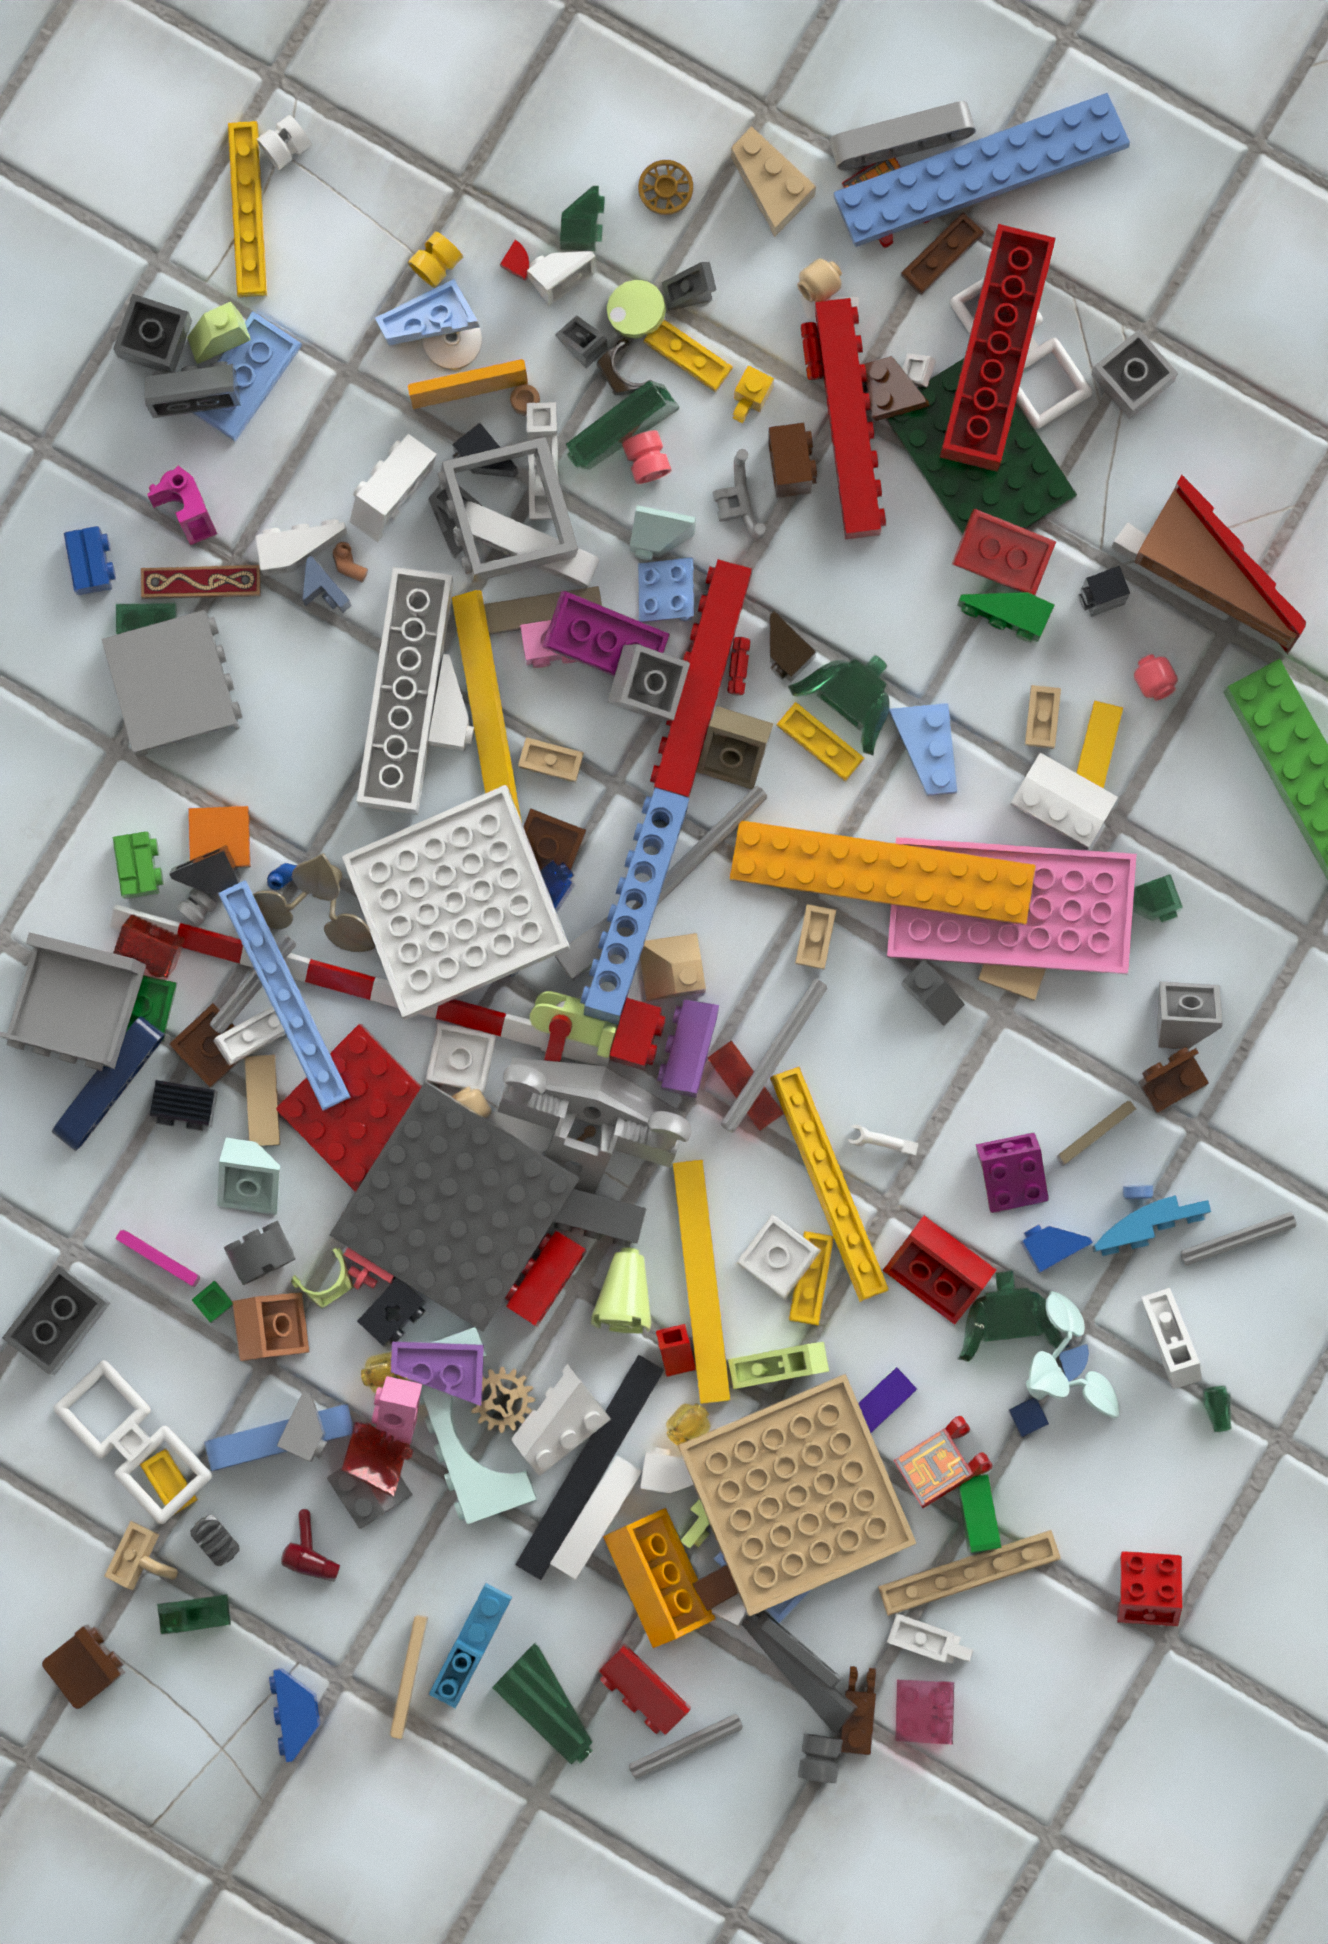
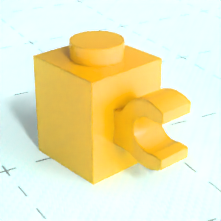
[732,365,774,424]

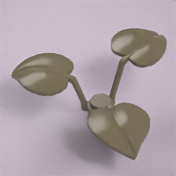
[253,853,376,952]

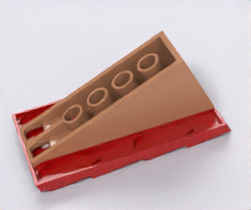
[1134,474,1307,655]

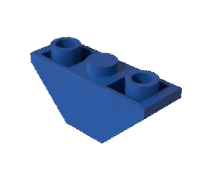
[269,1668,321,1762]

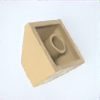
[640,933,706,1001]

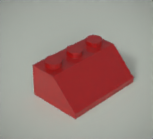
[882,1215,996,1325]
[505,1231,587,1327]
[599,1643,691,1735]

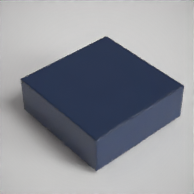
[1008,1398,1049,1437]

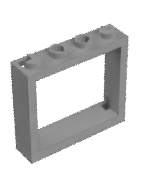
[437,437,578,582]

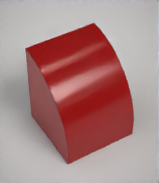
[656,1324,696,1377]

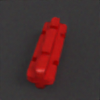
[800,322,823,380]
[727,637,751,695]

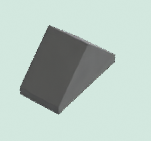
[555,315,608,368]

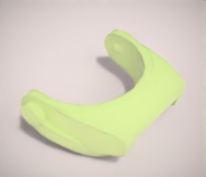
[291,1247,354,1309]

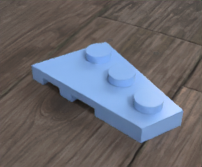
[375,279,480,345]
[888,703,957,796]

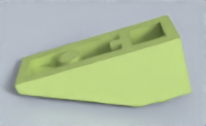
[728,1342,829,1389]

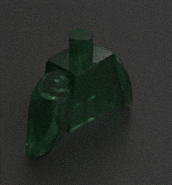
[787,655,890,756]
[957,1270,1070,1362]

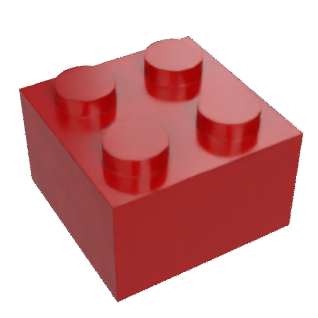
[609,998,666,1071]

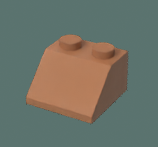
[232,1292,309,1361]

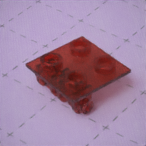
[341,1422,414,1497]

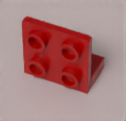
[1117,1551,1182,1627]

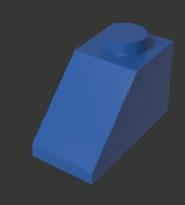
[1020,1224,1093,1273]

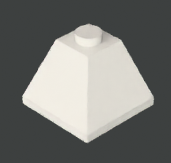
[527,251,597,305]

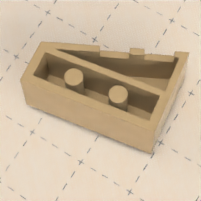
[731,126,816,237]

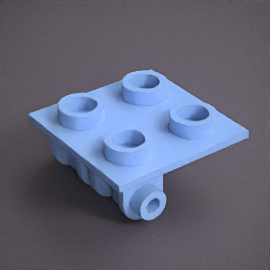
[638,557,694,622]

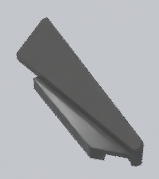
[741,1610,858,1733]

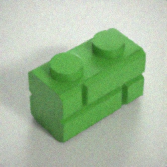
[112,831,164,899]

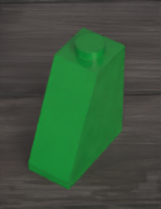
[958,1474,1002,1552]

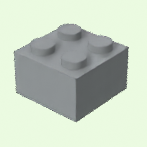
[1091,329,1178,419]
[607,644,690,721]

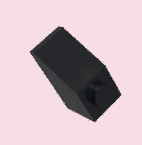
[452,423,518,478]
[169,845,241,895]

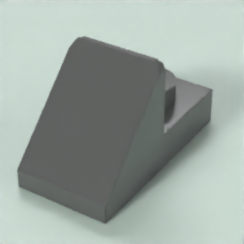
[662,262,717,310]

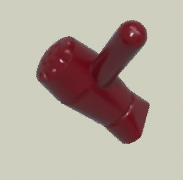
[281,1509,341,1582]

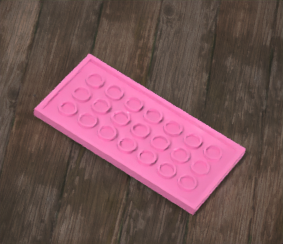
[887,837,1137,975]

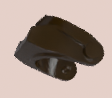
[596,338,654,395]

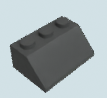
[144,361,241,418]

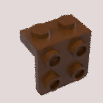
[42,1624,126,1709]

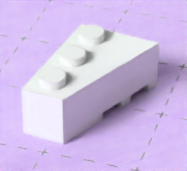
[349,434,437,542]

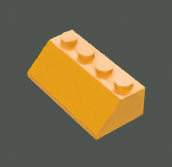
[603,1508,716,1648]

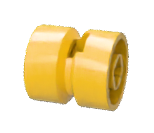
[407,231,463,288]

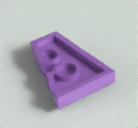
[391,1342,484,1406]

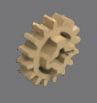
[471,1367,535,1433]

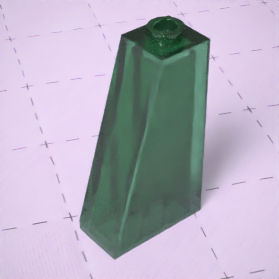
[565,380,680,470]
[492,1642,593,1765]

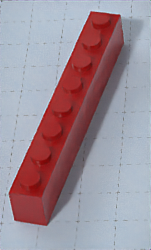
[815,298,886,540]
[650,559,752,798]

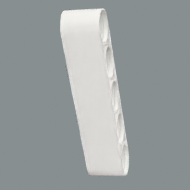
[454,501,600,588]

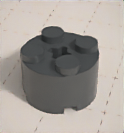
[223,1221,296,1285]

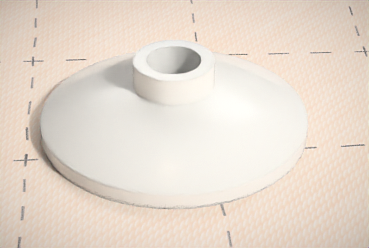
[423,328,482,369]

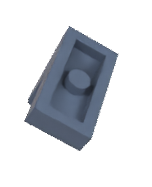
[303,556,352,613]

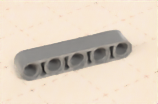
[829,101,976,171]

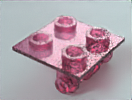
[895,1679,955,1745]

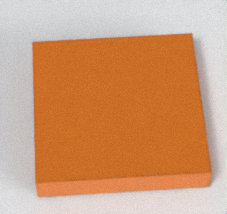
[188,806,251,867]

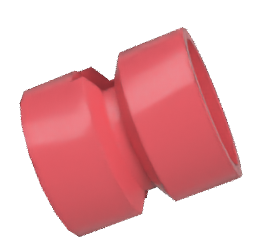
[622,430,672,484]

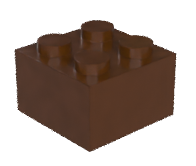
[768,422,817,498]

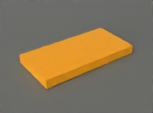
[407,359,528,409]

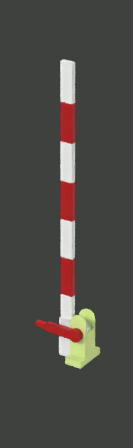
[110,905,620,1067]

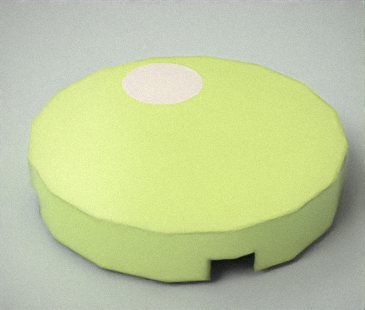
[606,280,666,339]

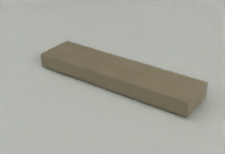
[484,586,602,635]

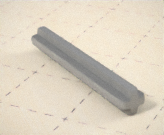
[210,935,296,1034]
[1181,1212,1297,1265]
[629,1714,743,1779]

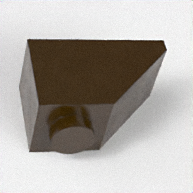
[769,611,817,682]

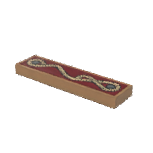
[141,565,261,599]

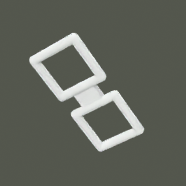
[950,278,1092,429]
[54,1360,212,1524]

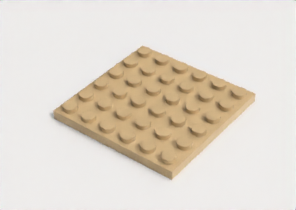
[677,1374,917,1616]

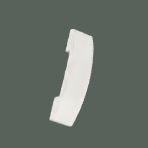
[526,402,559,520]

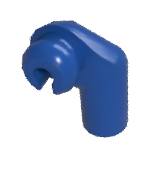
[267,863,297,891]

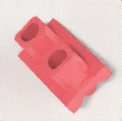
[343,1247,396,1290]

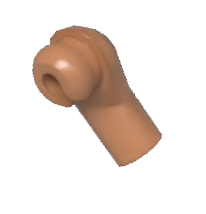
[333,542,368,583]

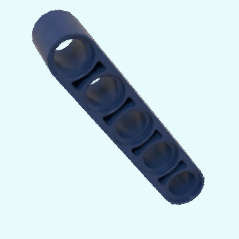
[52,1016,165,1151]

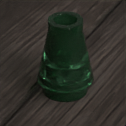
[1201,1385,1232,1432]

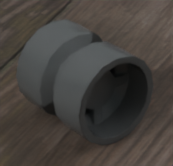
[798,1734,843,1783]

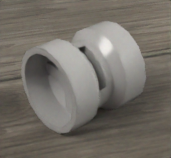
[176,888,218,928]

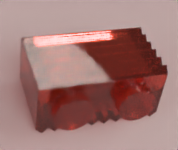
[113,915,185,978]

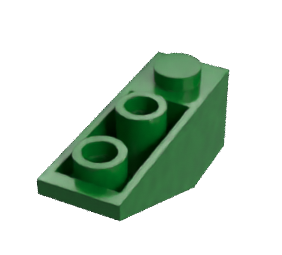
[957,592,1055,643]

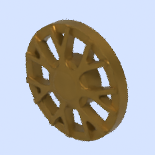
[638,160,693,215]

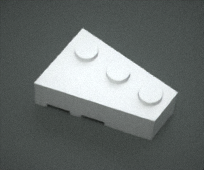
[511,1364,611,1476]

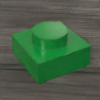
[192,1280,233,1323]

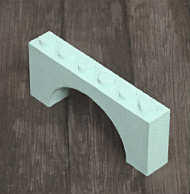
[419,1327,537,1524]

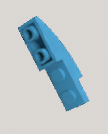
[1092,1195,1211,1256]
[428,1583,512,1709]

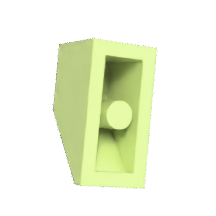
[187,302,251,364]

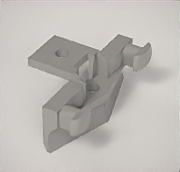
[497,1057,691,1194]

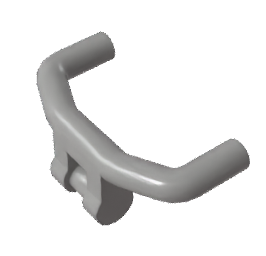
[712,449,766,540]

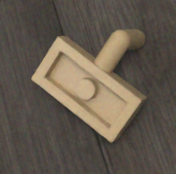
[104,1521,178,1590]

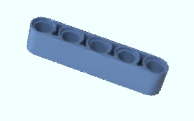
[204,1404,355,1471]

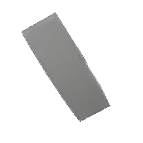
[555,905,633,981]

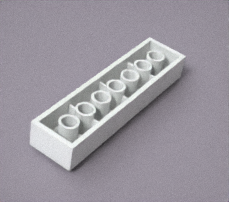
[357,567,454,815]

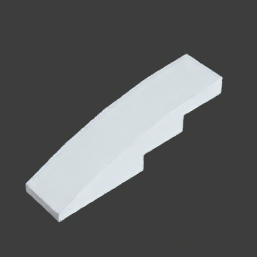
[550,1455,643,1580]

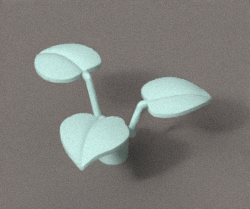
[1026,1291,1119,1418]

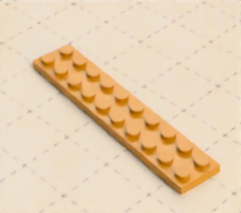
[730,821,1036,925]

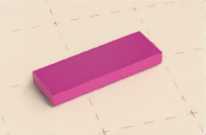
[115,1229,201,1287]

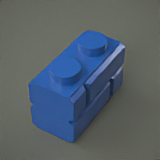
[64,526,116,595]

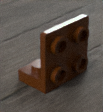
[1138,1047,1209,1114]

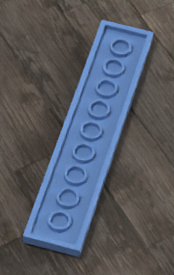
[834,93,1130,247]

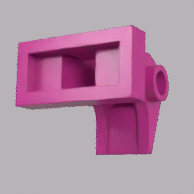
[147,465,218,545]

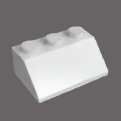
[1010,753,1118,849]

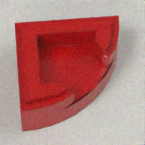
[500,239,530,281]

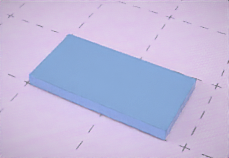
[193,311,302,442]

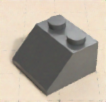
[326,1444,413,1529]

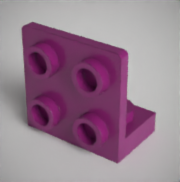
[975,1132,1049,1213]

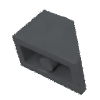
[901,959,965,1026]

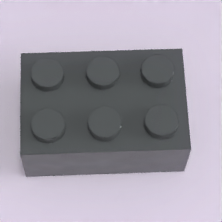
[2,1265,110,1376]

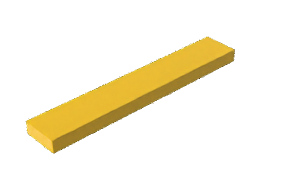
[228,121,267,297]

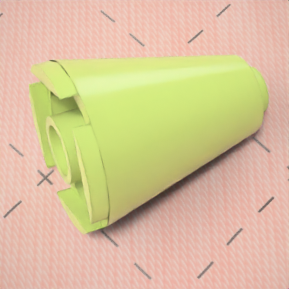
[591,1248,651,1334]

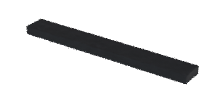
[515,1355,665,1580]

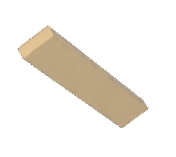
[878,1530,1061,1616]

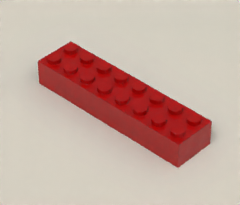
[940,224,1056,471]

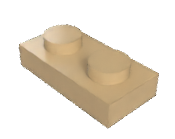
[1024,685,1061,749]
[518,737,584,783]
[795,904,836,970]

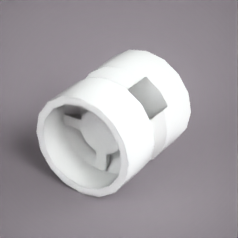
[256,114,312,170]

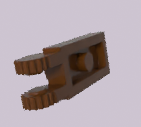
[841,1666,876,1755]

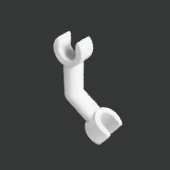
[848,1125,918,1155]

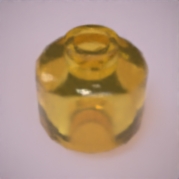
[361,1352,408,1393]
[666,1403,711,1446]

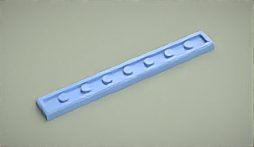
[218,880,351,1111]

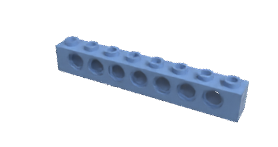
[580,788,689,1025]

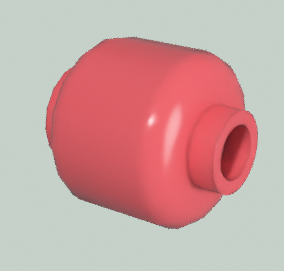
[1134,654,1178,701]

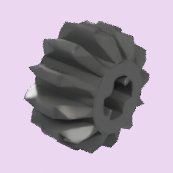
[190,1514,240,1567]

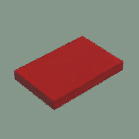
[951,509,1056,595]

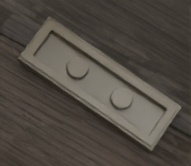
[1057,1101,1136,1166]

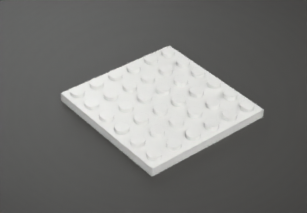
[342,785,570,1020]

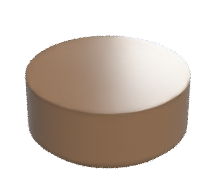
[510,384,540,416]

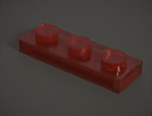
[707,1040,784,1132]

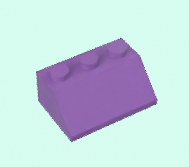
[657,1000,719,1098]

